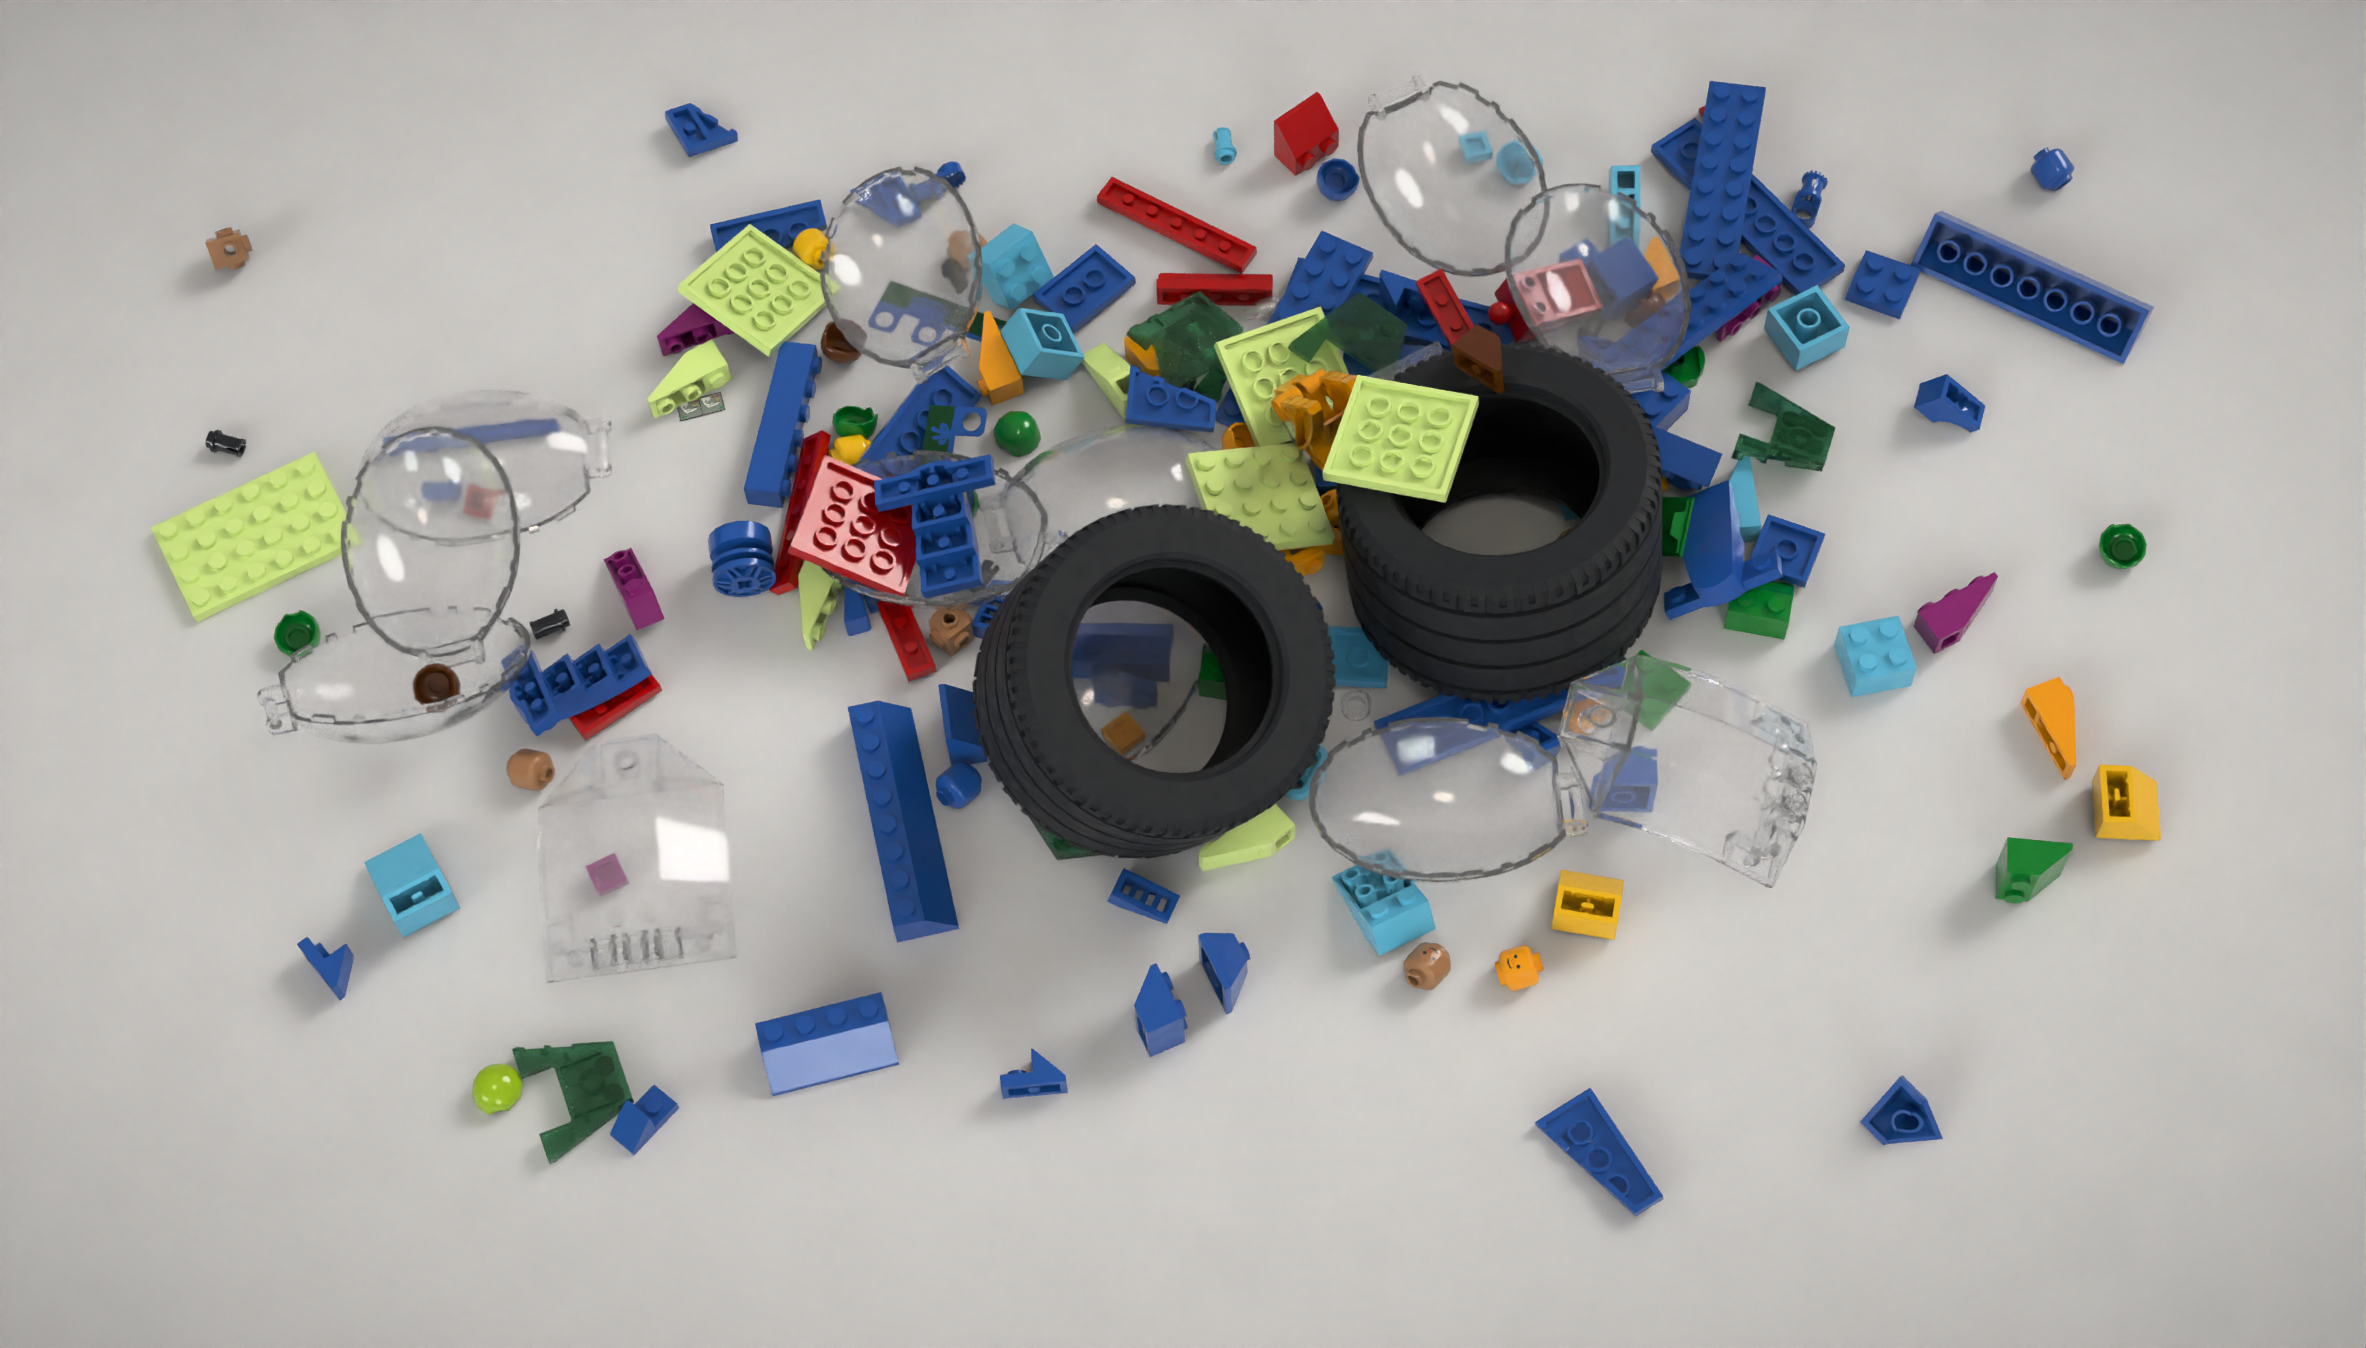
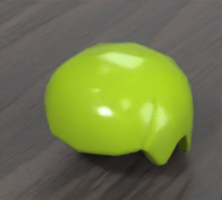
[472,1064,523,1115]

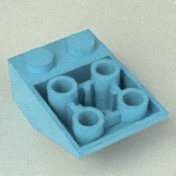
[364,833,460,938]
[1332,851,1436,956]

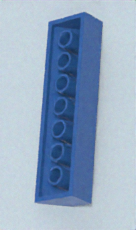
[1911,211,2154,364]
[848,700,959,943]

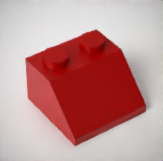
[1274,92,1339,176]

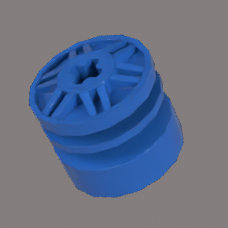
[708,521,776,597]

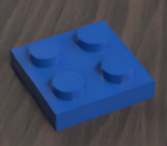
[1845,250,1921,319]
[1749,514,1825,588]

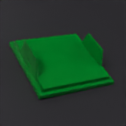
[1662,497,1695,557]

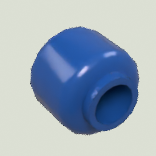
[2030,147,2074,191]
[935,763,982,809]

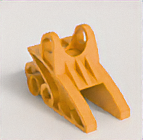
[1271,368,1357,471]

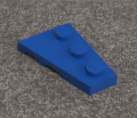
[1125,365,1217,433]

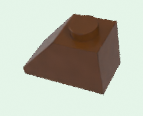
[1452,324,1504,394]

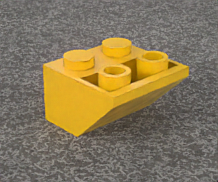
[2092,765,2161,841]
[1551,870,1624,940]

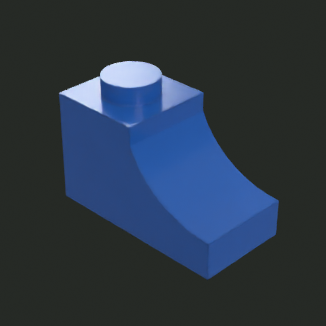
[1914,374,1985,433]

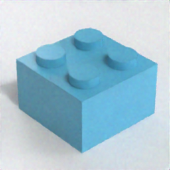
[970,223,1054,310]
[1764,285,1850,371]
[1000,308,1085,380]
[1834,616,1917,697]

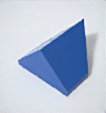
[1860,1075,1943,1145]

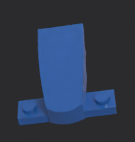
[874,454,996,599]
[1664,480,1783,620]
[503,634,652,736]

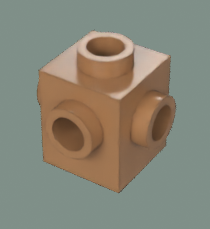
[205,227,253,270]
[928,603,974,657]

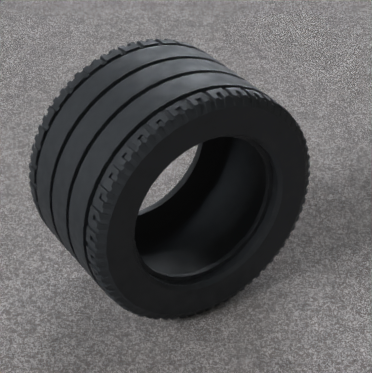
[1336,342,1662,704]
[972,504,1336,859]

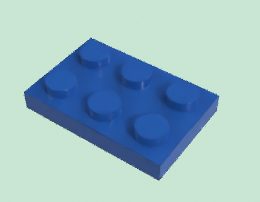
[1033,244,1136,334]

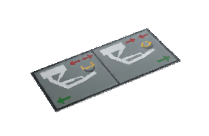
[677,392,725,421]

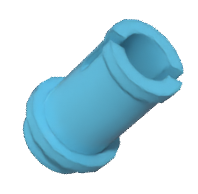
[1213,127,1237,165]

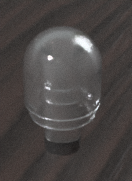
[1244,296,1281,322]

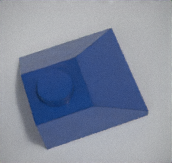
[1198,933,1251,1015]

